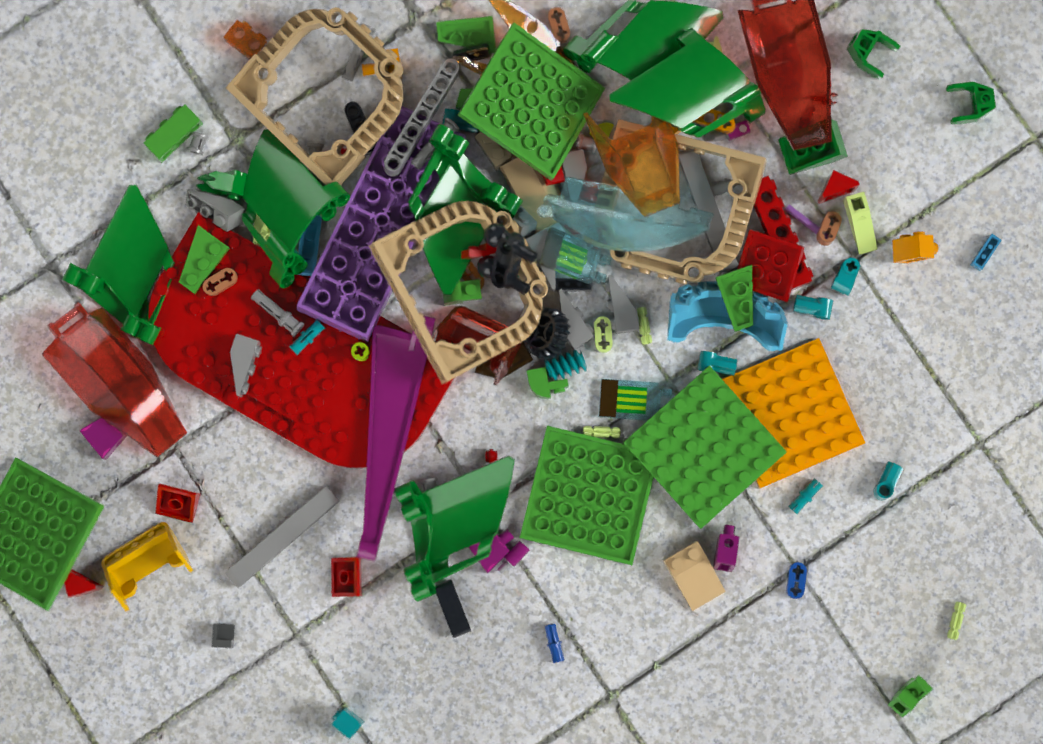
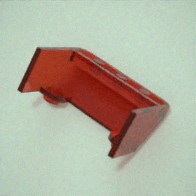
[432,306,522,386]

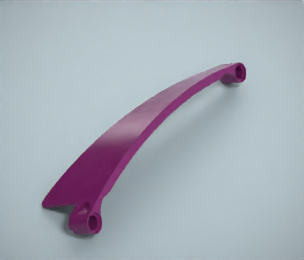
[356,315,436,561]

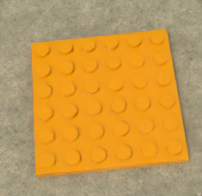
[722,338,865,489]

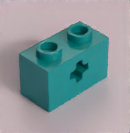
[331,707,364,739]

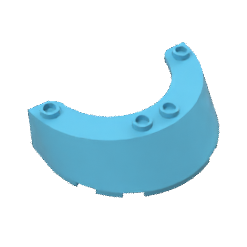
[667,281,788,351]

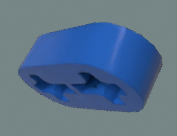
[786,562,807,599]

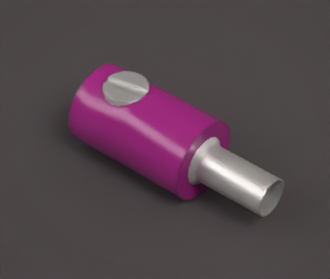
[713,120,751,142]
[497,541,530,574]

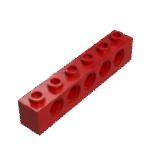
[753,175,813,291]

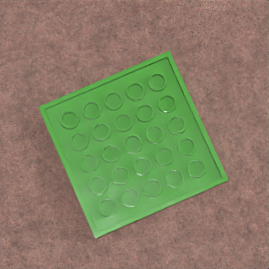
[458,23,605,180]
[623,366,787,529]
[520,426,653,565]
[0,457,104,611]

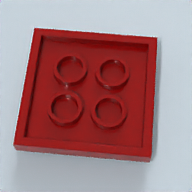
[737,229,805,302]

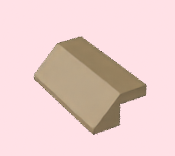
[499,157,573,234]

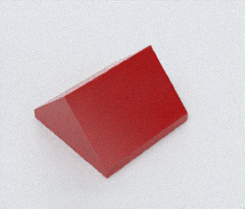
[818,170,860,204]
[155,484,200,523]
[331,557,362,597]
[64,569,104,598]

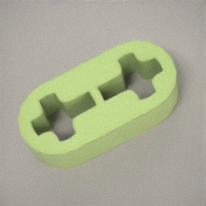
[594,316,613,353]

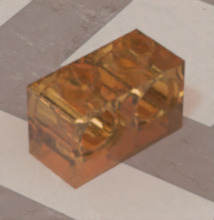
[223,20,268,60]

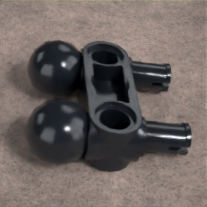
[477,223,538,295]

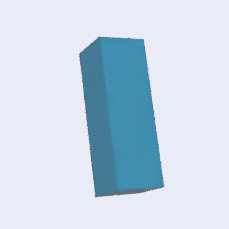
[970,234,1002,271]

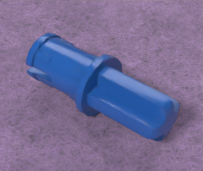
[545,623,565,663]

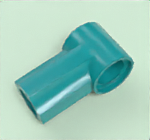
[442,109,478,134]
[793,295,833,320]
[697,351,738,376]
[873,461,904,501]

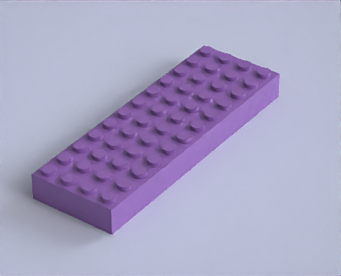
[297,106,466,343]

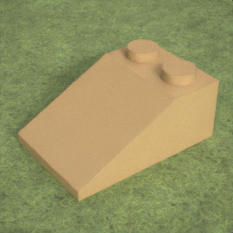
[663,541,726,611]

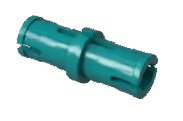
[289,319,325,355]
[788,478,823,515]

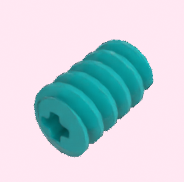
[544,349,587,381]

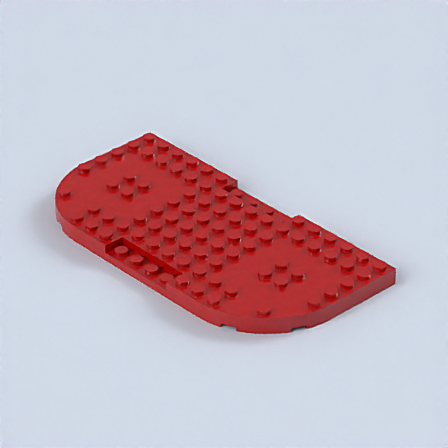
[148,212,456,469]

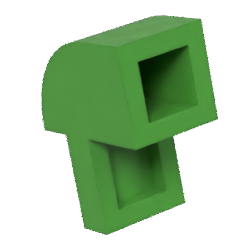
[443,279,482,306]
[527,367,569,399]
[888,675,933,718]

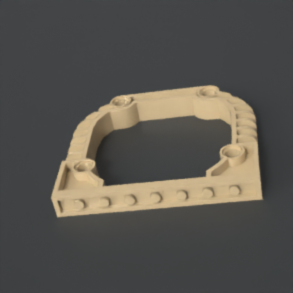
[226,7,403,185]
[593,119,767,285]
[369,201,548,384]

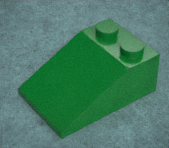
[778,119,848,175]

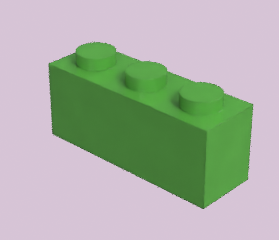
[144,104,203,162]

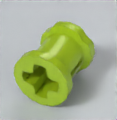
[351,342,370,362]

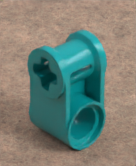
[831,257,860,296]

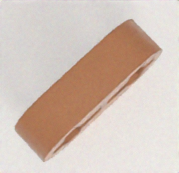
[548,7,570,44]
[816,211,842,246]
[203,268,238,296]

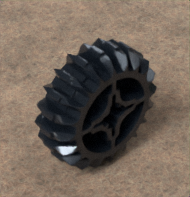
[525,308,571,360]

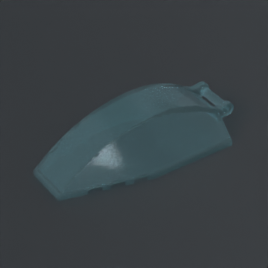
[537,177,714,251]

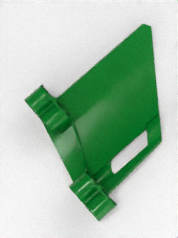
[563,0,724,81]
[609,28,766,138]
[408,124,523,295]
[242,129,350,288]
[62,184,177,345]
[394,456,515,602]

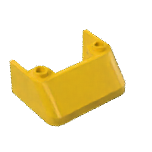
[101,522,193,612]

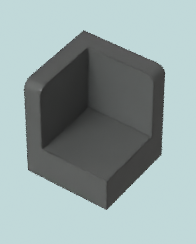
[212,624,235,648]

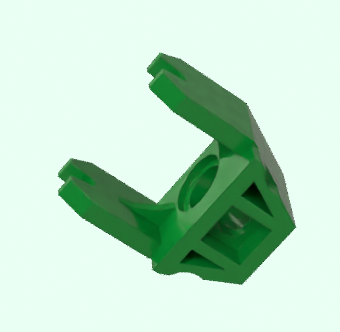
[846,29,900,79]
[946,82,996,124]
[196,170,247,201]

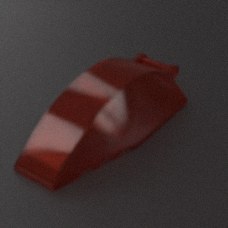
[737,0,832,151]
[42,302,187,458]

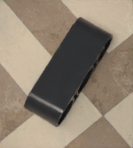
[344,101,377,156]
[435,579,471,638]

